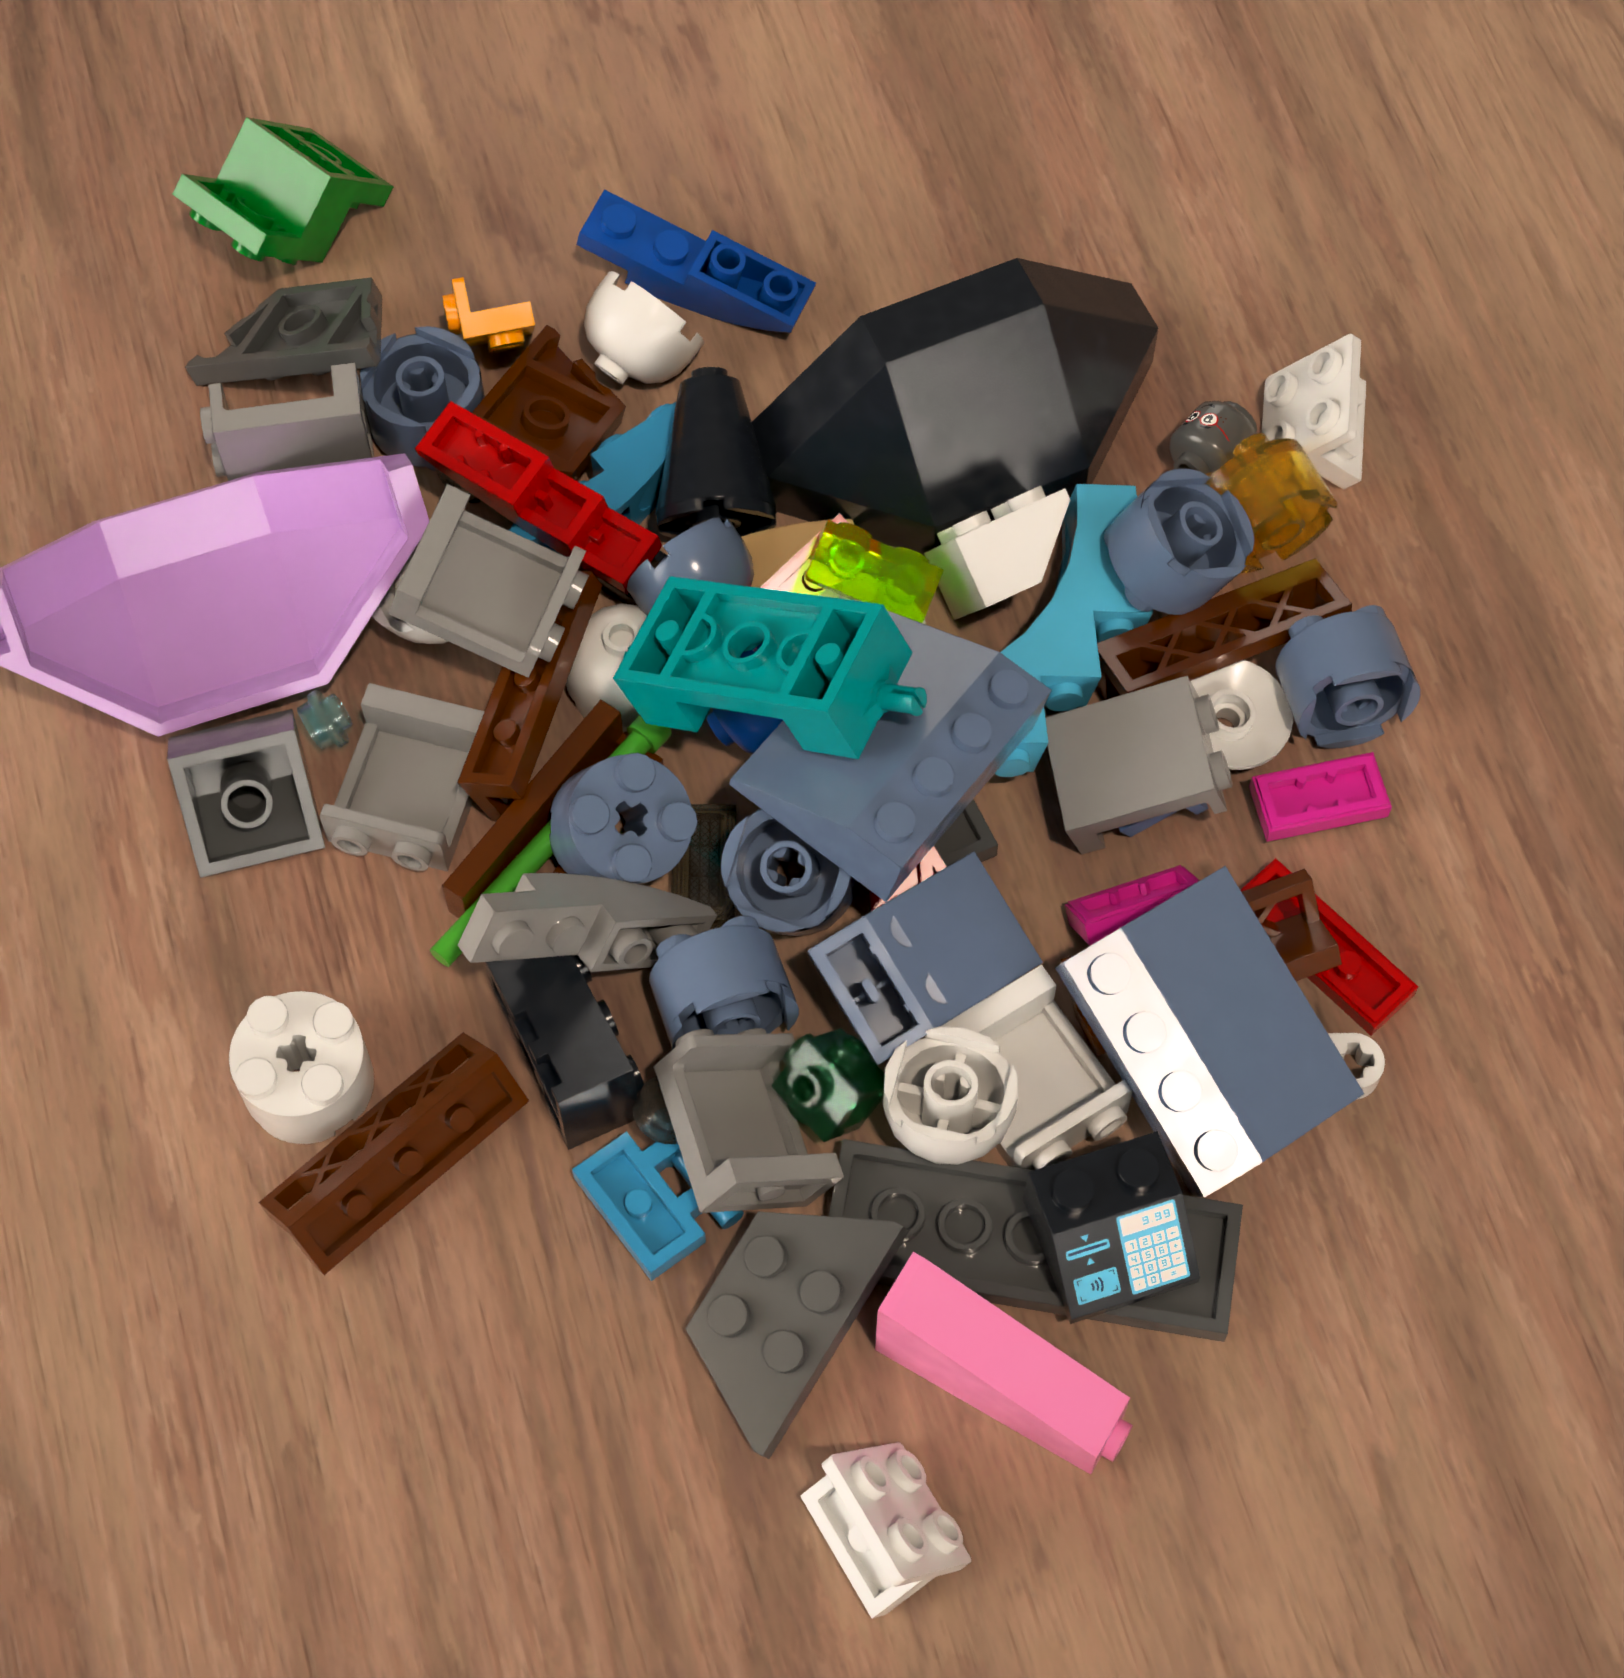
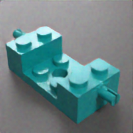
[613,576,927,759]

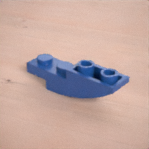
[576,189,816,333]

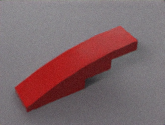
[415,401,662,595]

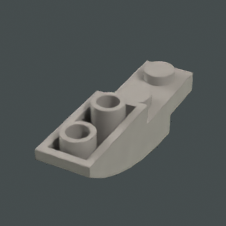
[458,873,717,972]

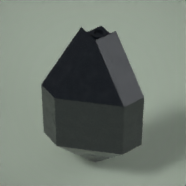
[752,258,1159,557]

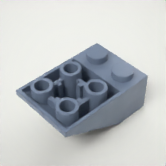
[807,851,1043,1065]

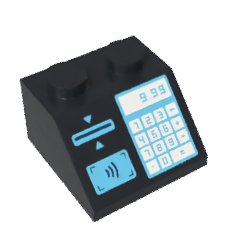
[1023,1131,1200,1324]

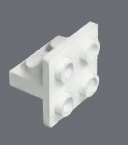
[1259,333,1366,490]
[800,1442,971,1618]

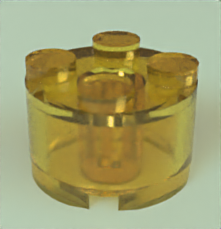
[1205,433,1337,573]

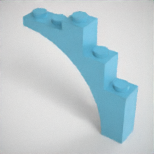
[995,484,1153,777]

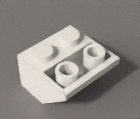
[924,486,1070,620]

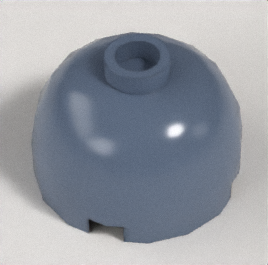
[626,517,754,616]

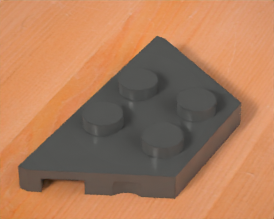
[185,277,382,385]
[685,1211,909,1459]

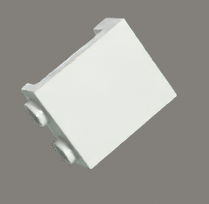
[942,965,1133,1170]

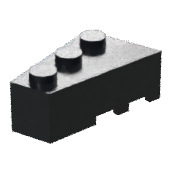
[485,955,646,1150]

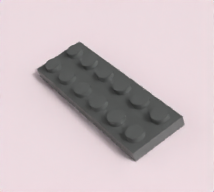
[829,1139,1243,1342]

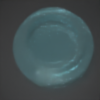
[297,689,353,750]

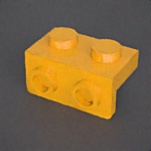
[442,277,535,353]

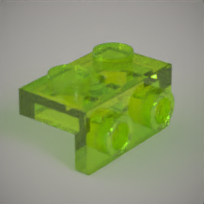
[805,520,944,623]

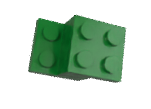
[172,117,394,265]

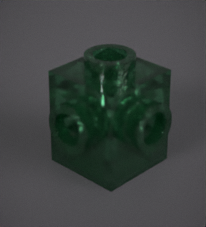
[771,1028,885,1142]

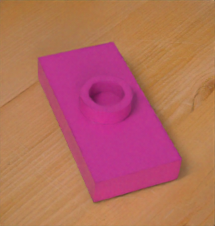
[1249,752,1392,842]
[1065,865,1200,946]

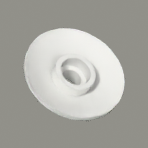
[1191,660,1293,770]

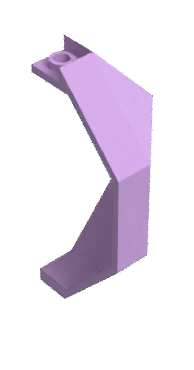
[0,453,429,737]

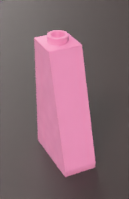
[875,1252,1133,1475]

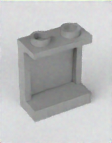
[200,363,374,481]
[388,484,589,678]
[1046,675,1233,854]
[319,683,485,872]
[654,1028,844,1213]

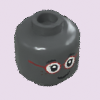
[1169,401,1259,490]

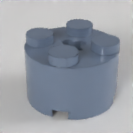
[360,326,485,472]
[1104,469,1254,615]
[1275,605,1420,748]
[549,753,697,885]
[721,809,859,936]
[649,916,799,1050]

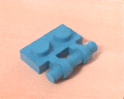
[572,1111,744,1281]

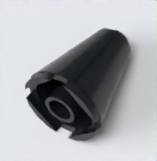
[655,367,777,538]

